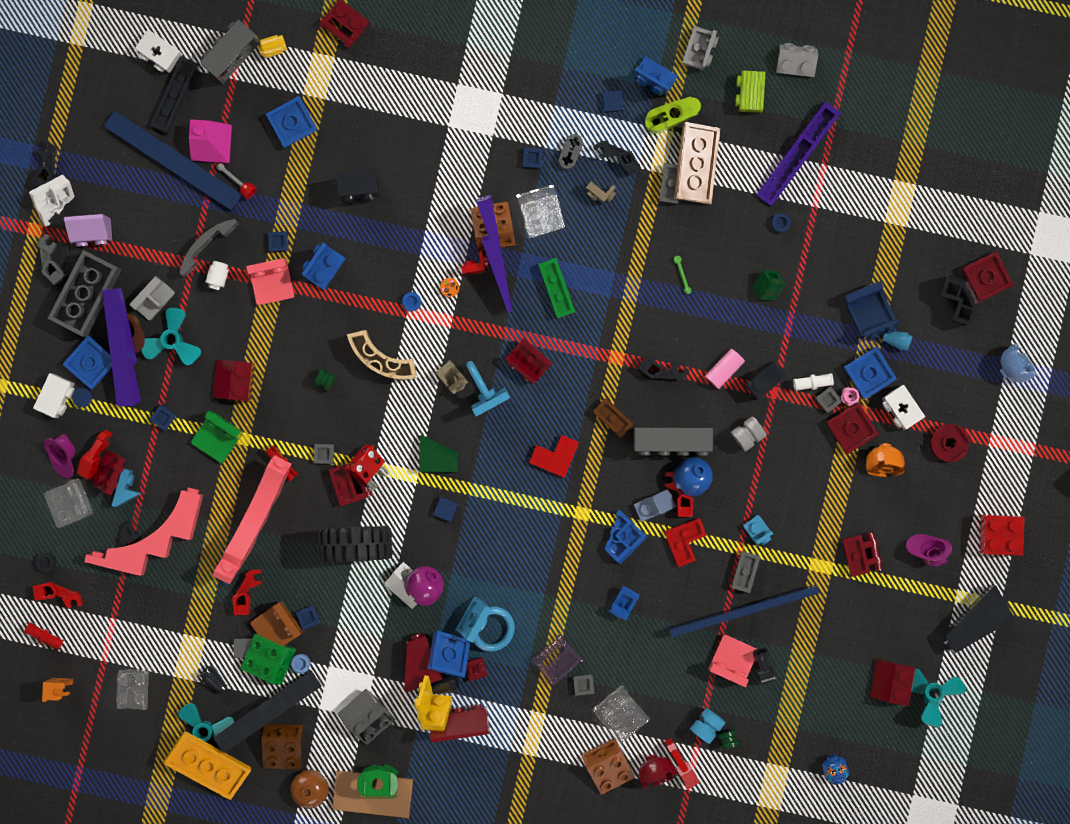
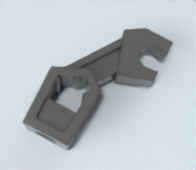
[37,234,68,286]

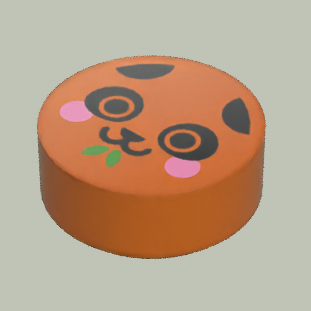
[440,278,459,297]

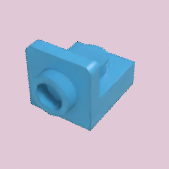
[742,514,773,545]

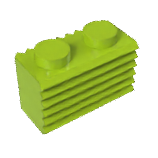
[735,70,765,113]

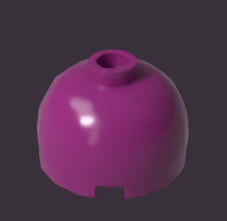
[404,566,444,606]

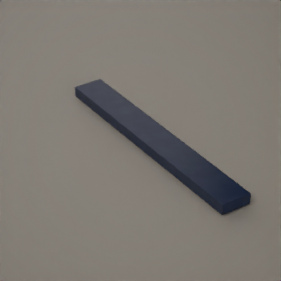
[104,110,242,211]
[669,585,819,637]

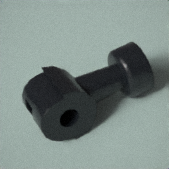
[753,648,776,685]

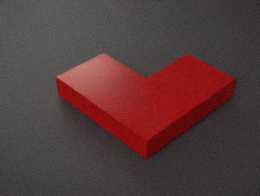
[529,435,579,478]
[664,518,707,567]

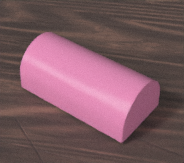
[704,349,745,390]

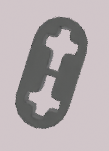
[559,134,583,170]

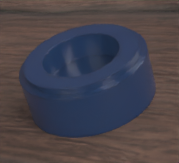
[771,213,791,233]
[72,388,93,407]

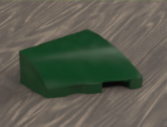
[419,435,458,472]

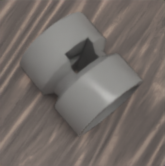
[731,416,767,452]

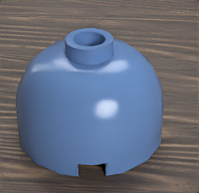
[1000,344,1037,383]

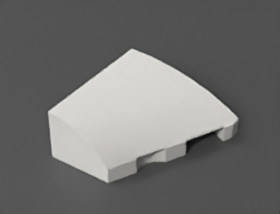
[29,175,75,227]

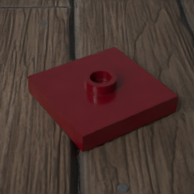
[961,251,1014,302]
[826,402,879,455]

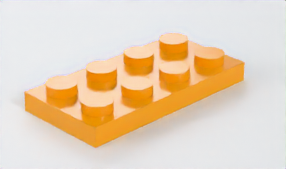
[164,731,251,800]

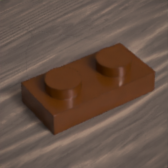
[593,398,633,438]

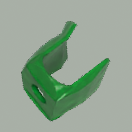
[357,764,398,799]

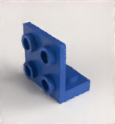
[633,56,678,96]
[301,243,346,290]

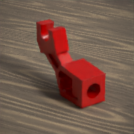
[77,430,113,479]
[665,472,694,517]
[232,569,262,615]
[33,581,83,608]
[665,738,700,789]

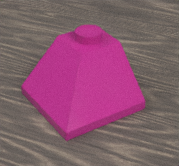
[189,120,232,163]

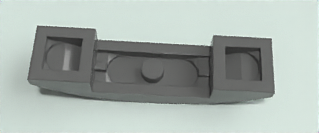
[180,219,239,277]

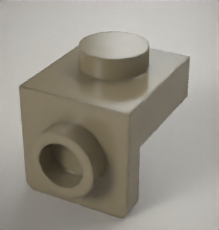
[586,182,616,204]
[436,360,468,394]

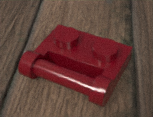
[319,0,370,49]
[329,463,374,506]

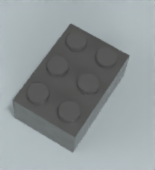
[200,19,260,84]

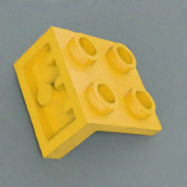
[414,675,453,731]

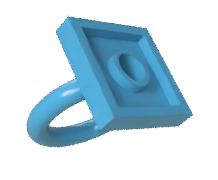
[466,361,510,416]
[456,596,515,652]

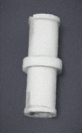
[793,373,834,391]

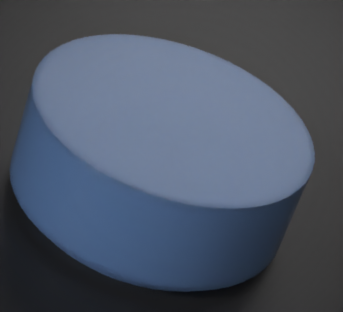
[291,654,311,674]

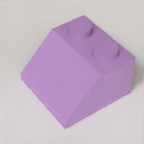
[64,214,112,247]

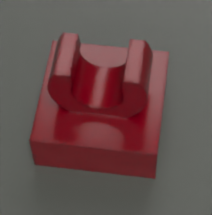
[466,657,488,681]

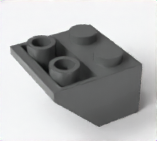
[337,689,396,745]

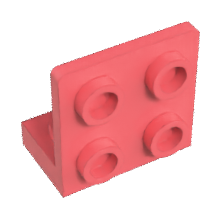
[246,258,294,305]
[708,634,757,687]

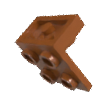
[471,202,516,252]
[251,601,303,645]
[581,738,635,794]

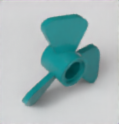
[142,308,201,365]
[911,669,966,728]
[178,703,235,742]

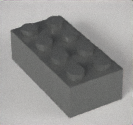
[48,250,122,337]
[633,428,713,455]

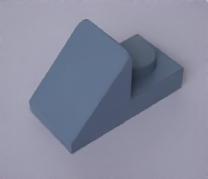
[634,489,676,522]

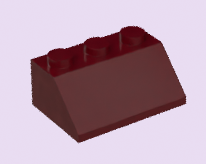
[430,704,490,743]

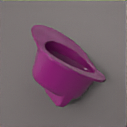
[44,434,75,478]
[906,534,952,567]

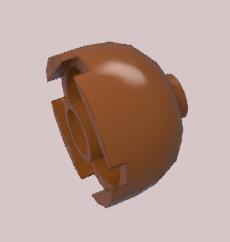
[290,769,329,809]

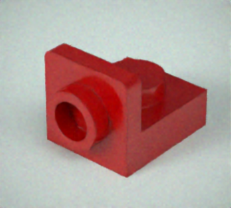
[461,251,489,275]

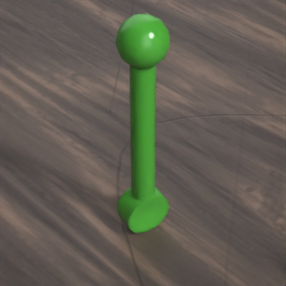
[674,256,691,294]

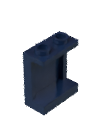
[844,281,900,342]

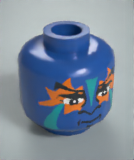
[822,754,849,785]

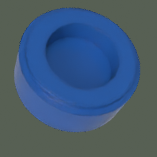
[402,292,422,311]

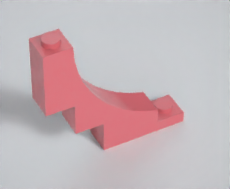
[212,455,291,584]
[84,487,203,576]

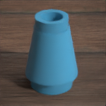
[883,331,913,351]

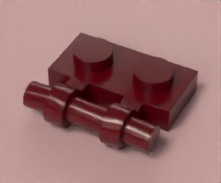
[92,450,126,495]
[842,532,883,577]

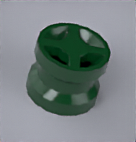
[314,368,336,392]
[716,729,739,750]

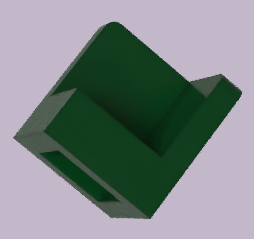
[753,270,786,301]

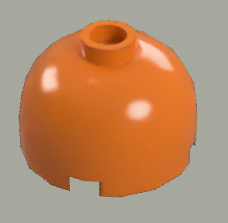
[866,443,905,477]

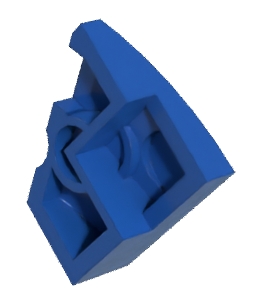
[605,510,647,564]

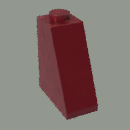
[404,633,442,693]

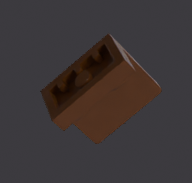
[262,724,303,770]

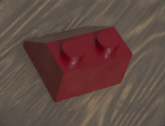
[213,360,255,402]
[870,659,916,706]

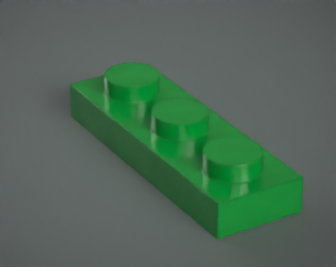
[538,258,575,319]

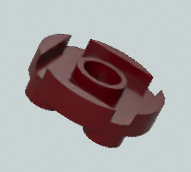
[930,424,970,462]

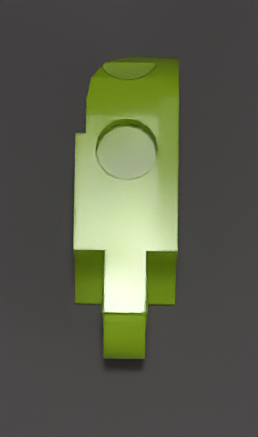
[645,96,701,134]

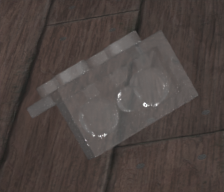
[516,185,565,238]
[44,479,94,528]
[593,685,650,743]

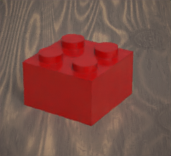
[979,514,1024,556]

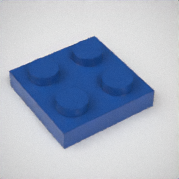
[266,96,318,148]
[63,336,112,390]
[843,347,897,400]
[428,631,470,678]

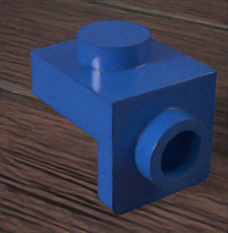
[610,586,640,621]

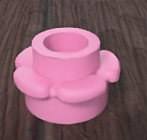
[841,387,860,406]

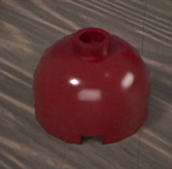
[638,754,678,789]

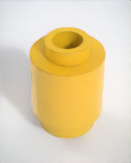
[257,35,287,58]

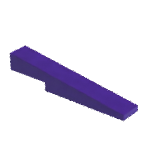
[756,102,841,206]
[476,194,512,313]
[102,288,141,406]

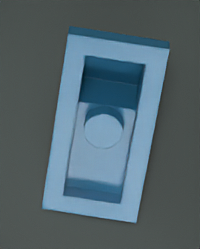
[112,468,142,507]

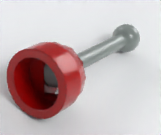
[217,163,257,200]

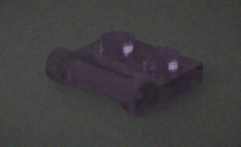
[531,634,582,686]

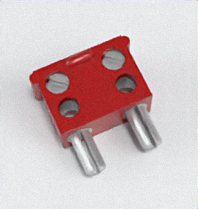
[345,445,389,490]

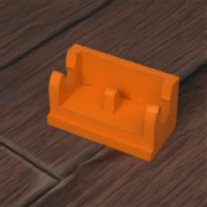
[42,678,73,702]

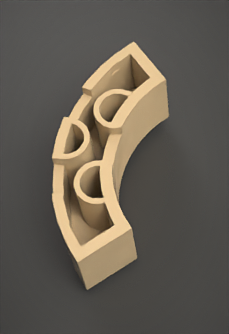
[347,330,418,380]

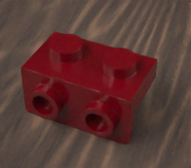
[505,338,552,384]

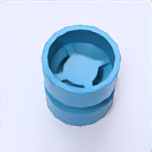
[690,707,726,744]

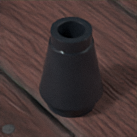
[199,665,227,694]
[431,675,459,694]

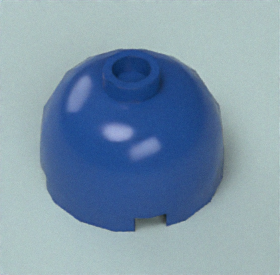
[673,457,713,497]

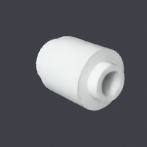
[205,261,229,290]

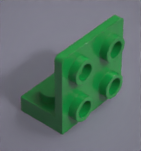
[191,411,244,463]
[241,634,296,685]

